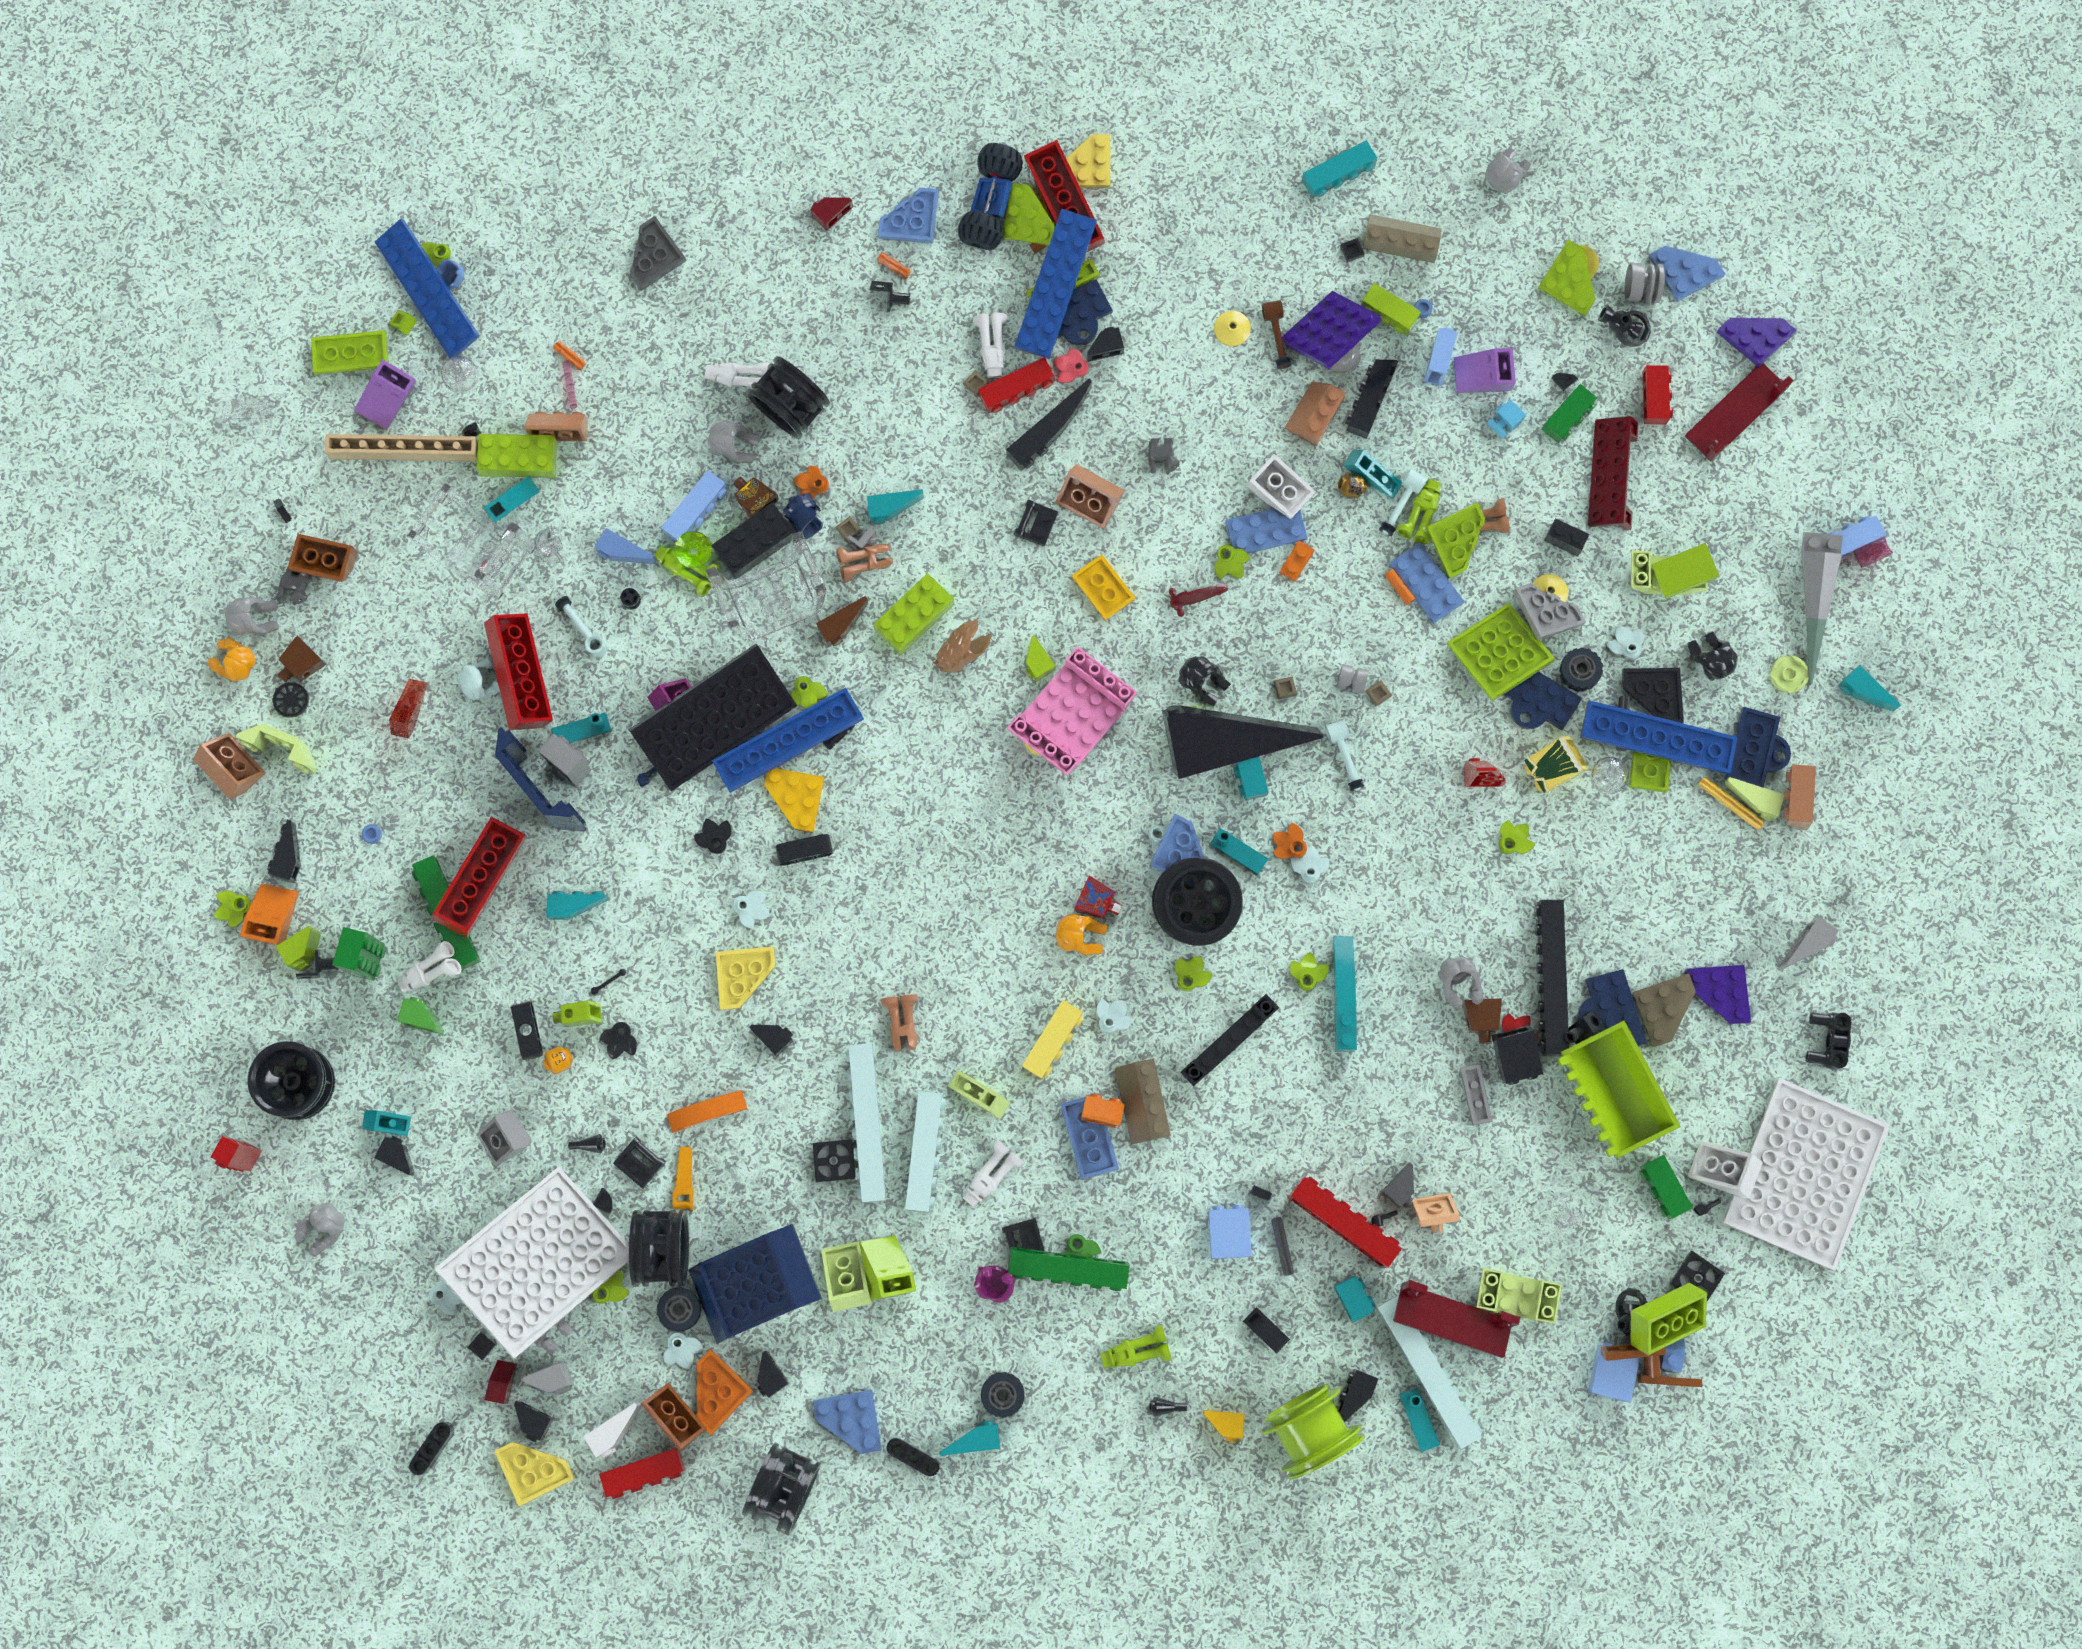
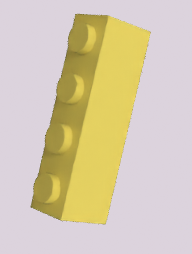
[1022,1000,1084,1079]

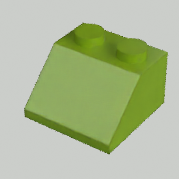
[276,926,321,971]

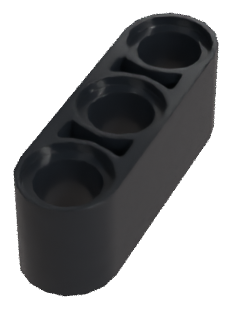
[775,834,833,866]
[409,1422,454,1475]
[886,1438,940,1477]

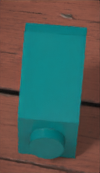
[362,1110,411,1136]

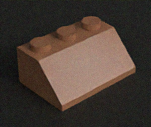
[1285,382,1346,446]
[525,411,588,441]
[1055,464,1125,529]
[193,733,266,800]
[1783,764,1816,830]

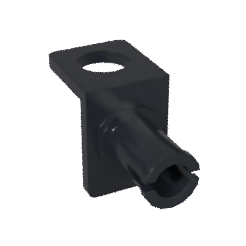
[870,281,910,312]
[296,950,339,979]
[1565,1011,1605,1044]

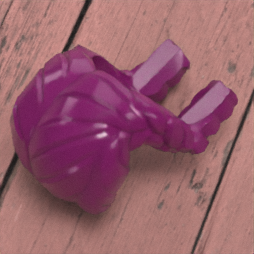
[974,1265,1016,1303]

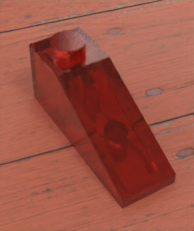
[389,679,428,739]

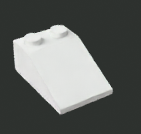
[1246,454,1316,519]
[1687,1141,1763,1199]
[583,1402,642,1458]

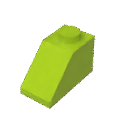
[1025,635,1055,682]

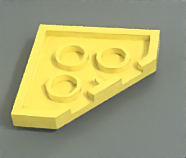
[1066,134,1110,188]
[716,946,776,1010]
[494,1442,575,1506]

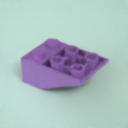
[1454,348,1516,393]
[354,359,416,430]

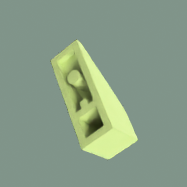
[1724,777,1785,821]
[948,1070,1011,1119]

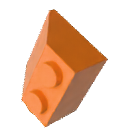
[1081,1093,1125,1129]

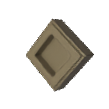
[963,370,989,397]
[835,516,862,543]
[1274,676,1297,700]
[1365,680,1392,707]

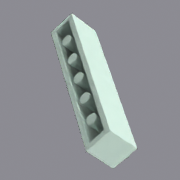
[905,1091,946,1213]

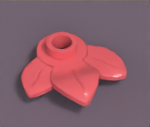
[1054,349,1089,383]

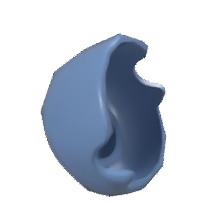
[437,259,464,290]

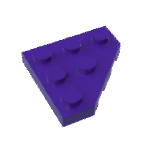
[1716,317,1796,368]
[1685,965,1751,1025]

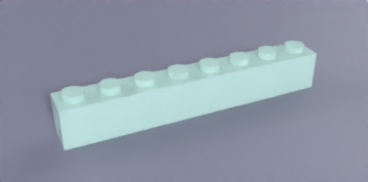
[845,1043,886,1203]
[1376,1296,1482,1449]

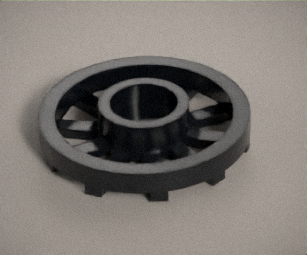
[272,682,309,718]

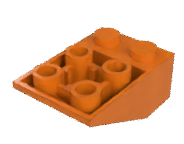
[240,883,299,946]

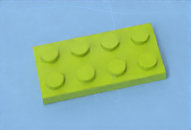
[311,330,389,375]

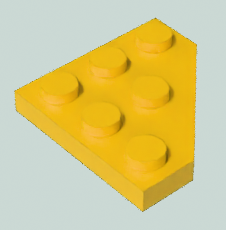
[764,768,825,833]

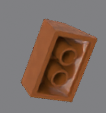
[287,534,358,582]
[641,1383,707,1451]

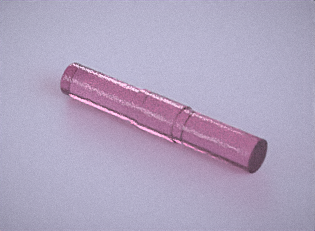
[562,361,577,409]

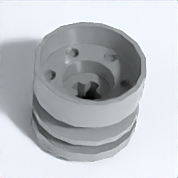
[1625,263,1665,303]

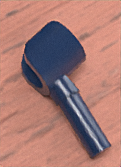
[637,767,656,787]

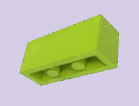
[1361,283,1421,335]

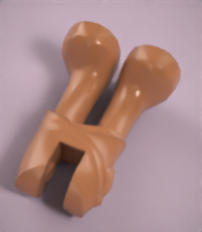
[1480,498,1510,533]
[836,544,893,583]
[881,994,918,1052]

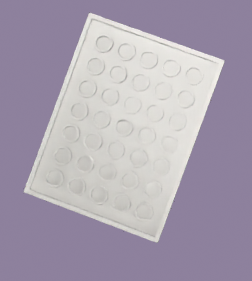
[1722,1078,1890,1271]
[435,1167,629,1360]

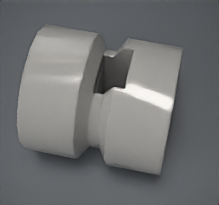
[1337,664,1369,694]

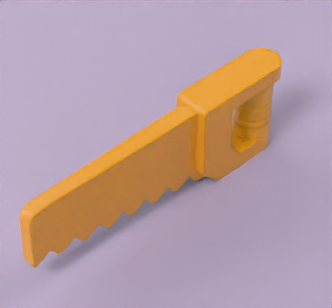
[673,1147,694,1211]

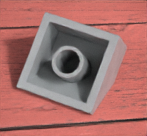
[476,1109,532,1167]
[522,1362,574,1395]

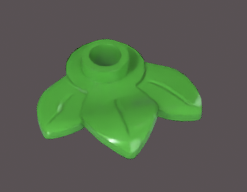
[1064,1234,1101,1257]

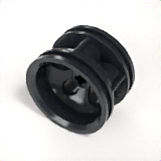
[745,356,830,440]
[247,1041,335,1120]
[629,1209,689,1287]
[742,1442,821,1536]

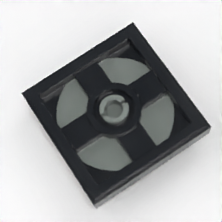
[812,1139,855,1183]
[1669,1250,1725,1301]

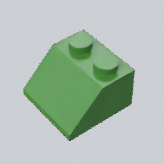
[397,997,444,1035]

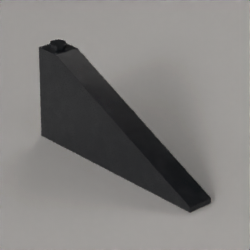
[1162,705,1324,779]

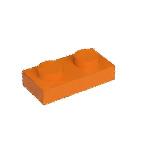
[1279,541,1315,582]

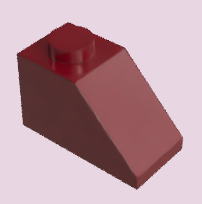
[810,197,853,231]
[484,1360,517,1404]

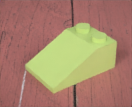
[821,1241,872,1312]

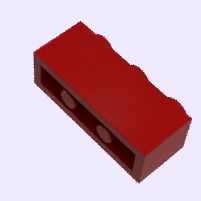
[1642,365,1673,425]

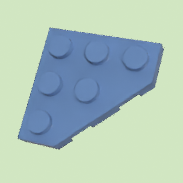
[878,188,939,244]
[1648,246,1725,302]
[1149,814,1207,887]
[813,1390,882,1454]

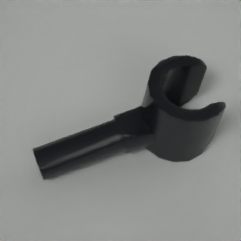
[1693,1198,1721,1216]
[1371,1210,1398,1226]

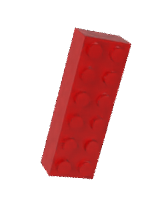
[1024,140,1105,252]
[484,613,553,730]
[432,816,525,938]
[1287,1176,1402,1269]

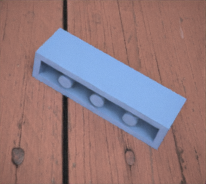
[661,470,727,545]
[1829,515,1887,558]

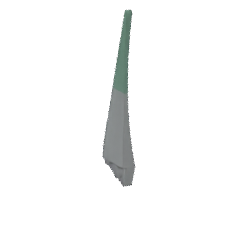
[1801,532,1843,685]

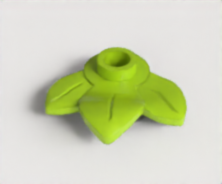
[421,242,451,269]
[1215,545,1250,579]
[790,676,828,709]
[1499,820,1535,854]
[214,890,251,928]
[1290,952,1329,991]
[1175,956,1213,991]
[592,1270,629,1304]

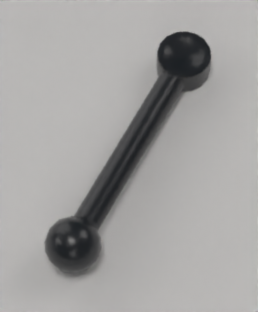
[591,969,626,995]

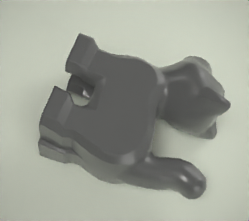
[1148,438,1180,475]
[276,567,312,605]

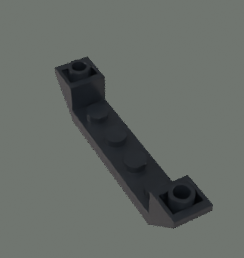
[1180,994,1279,1087]

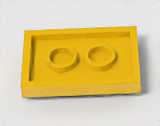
[1072,554,1136,621]

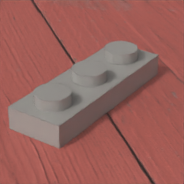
[1460,1064,1493,1126]

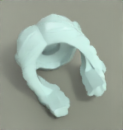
[457,657,500,700]

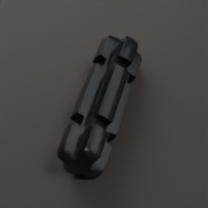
[823,725,855,750]

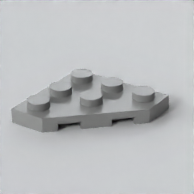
[1512,583,1586,640]

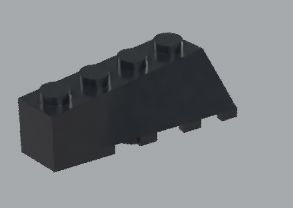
[1345,359,1398,439]

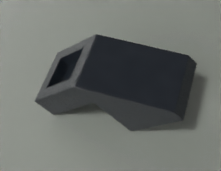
[1243,1307,1290,1354]

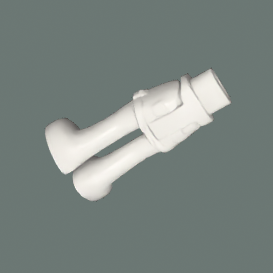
[973,313,1008,378]
[705,362,770,387]
[397,941,462,993]
[962,1139,1025,1207]

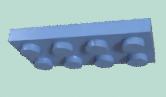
[1225,509,1308,554]
[1389,542,1465,624]
[1060,1093,1119,1180]

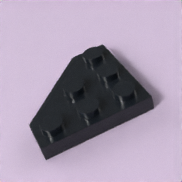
[1622,667,1684,723]

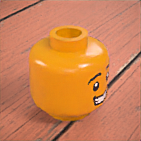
[542,1046,573,1074]

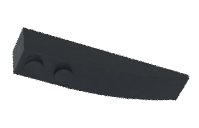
[1006,378,1092,471]

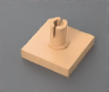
[1412,1193,1460,1233]

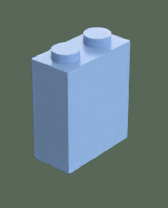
[1423,328,1458,386]
[1208,1205,1252,1259]
[1588,1342,1640,1402]

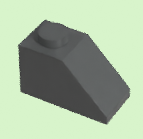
[1381,1162,1414,1208]

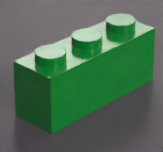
[1541,384,1597,443]
[1640,1155,1693,1220]

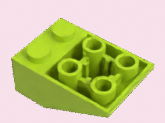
[859,1235,916,1301]

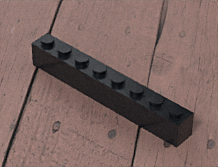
[1534,900,1569,1056]

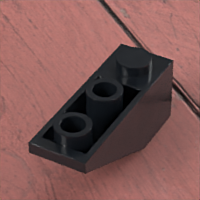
[267,819,301,883]
[1338,1369,1379,1422]

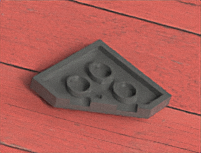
[630,216,687,291]

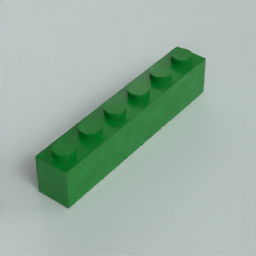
[411,855,481,971]
[1008,1247,1130,1291]

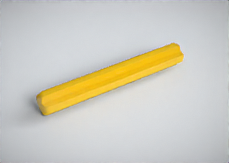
[1698,777,1765,830]

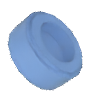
[1414,299,1433,318]
[362,824,382,844]

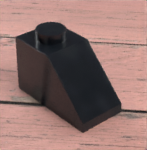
[1087,327,1124,362]
[749,1024,794,1057]
[374,1135,415,1176]
[757,1350,790,1398]
[514,1400,554,1442]

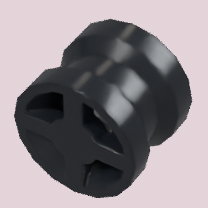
[620,588,641,610]

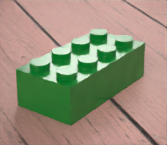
[332,927,386,981]

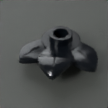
[694,818,732,854]
[599,1022,637,1059]

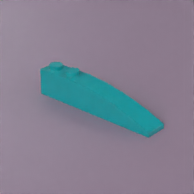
[1333,936,1357,1052]

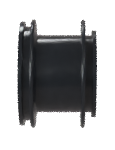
[1152,858,1243,946]

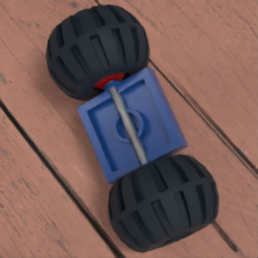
[958,143,1023,251]

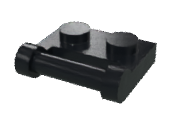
[1014,500,1058,547]
[613,1136,666,1189]
[1002,1218,1045,1251]

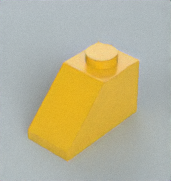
[1203,1410,1245,1442]

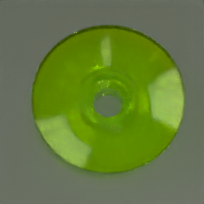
[674,531,712,568]

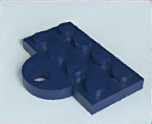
[1057,279,1113,345]
[1503,672,1582,731]
[1724,707,1791,788]
[1577,969,1647,1046]

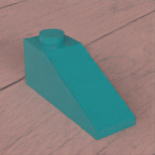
[1343,449,1402,498]
[867,489,924,525]
[1839,665,1901,712]
[940,1420,1000,1456]

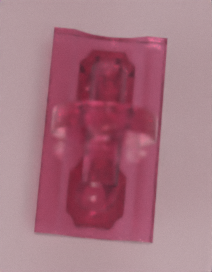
[1853,537,1893,568]

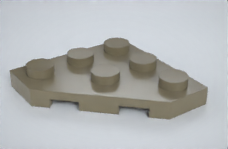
[1632,973,1696,1047]

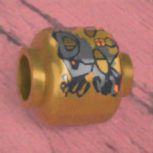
[1338,472,1367,498]

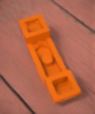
[667,1090,748,1133]

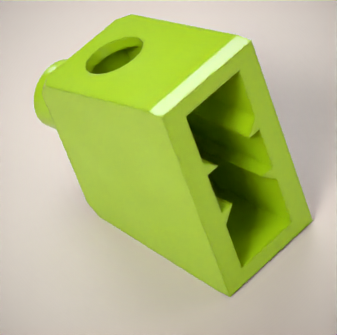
[552,1000,602,1027]

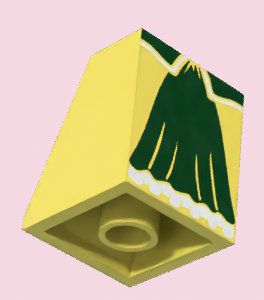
[1524,736,1590,793]

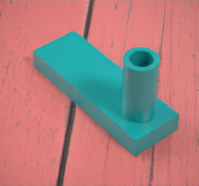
[551,712,612,744]
[1209,828,1269,875]
[1399,1387,1440,1452]

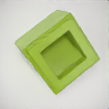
[389,310,417,335]

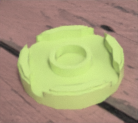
[1770,656,1809,693]

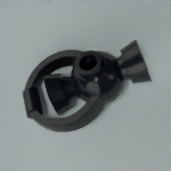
[1598,305,1651,347]
[1615,1287,1648,1345]

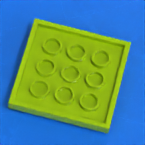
[1447,603,1555,702]

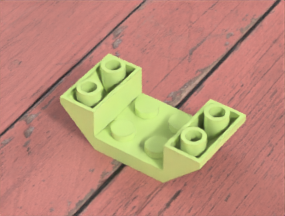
[1631,551,1708,595]
[236,724,317,774]
[1476,1268,1562,1324]

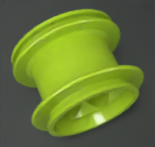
[1261,1384,1365,1480]

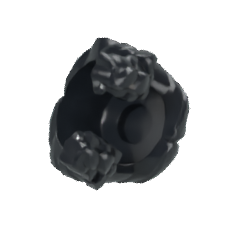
[1687,631,1738,681]
[1178,656,1231,706]

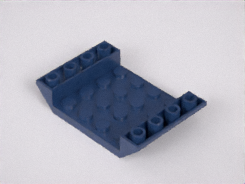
[495,727,586,832]
[688,1224,822,1344]

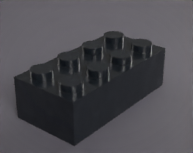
[711,502,797,580]

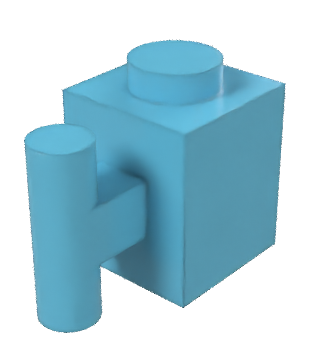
[1487,400,1526,439]

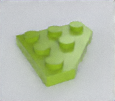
[1003,183,1056,246]
[1538,239,1596,316]
[1426,502,1486,578]

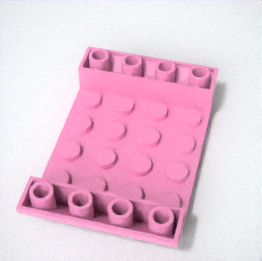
[1007,646,1137,776]

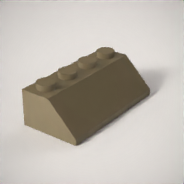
[1362,214,1441,263]
[1115,1058,1171,1145]

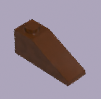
[816,596,869,647]

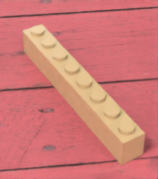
[324,434,478,462]

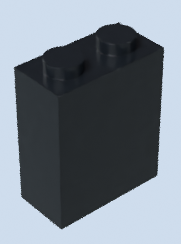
[1491,1025,1543,1085]

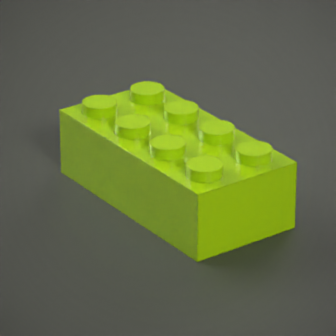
[477,434,557,478]
[873,573,955,656]
[1631,1283,1707,1355]

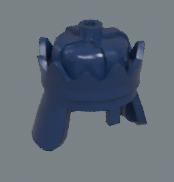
[783,493,823,540]

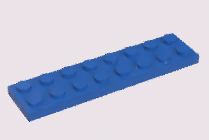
[1014,209,1097,359]
[375,219,480,359]
[712,688,864,793]
[1580,700,1738,774]

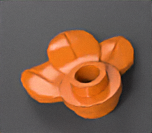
[794,466,829,499]
[1273,823,1307,859]

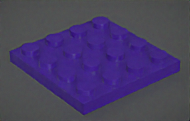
[1282,291,1382,369]

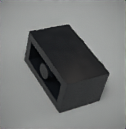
[1544,518,1590,557]

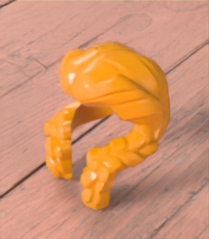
[207,637,256,682]
[1055,914,1108,956]

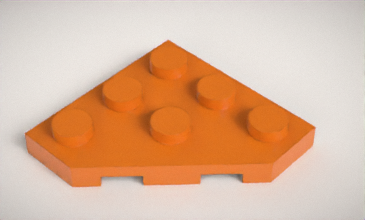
[696,1349,754,1435]

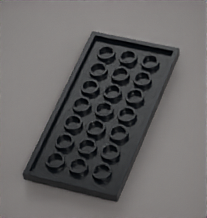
[629,644,797,792]

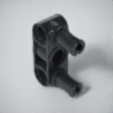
[511,1001,543,1060]
[1805,1012,1852,1070]

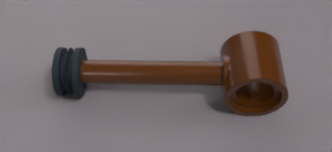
[1262,300,1292,369]

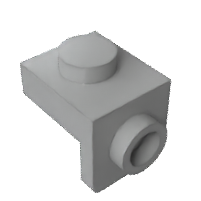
[847,527,877,551]

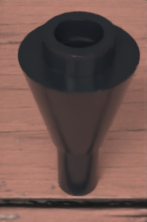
[568,1134,606,1154]
[1149,1396,1187,1417]

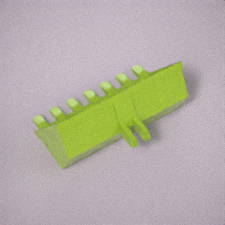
[1557,1021,1681,1158]

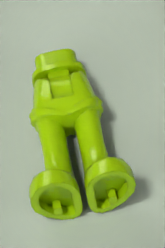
[1396,479,1442,544]
[654,546,720,597]
[1100,1324,1172,1369]

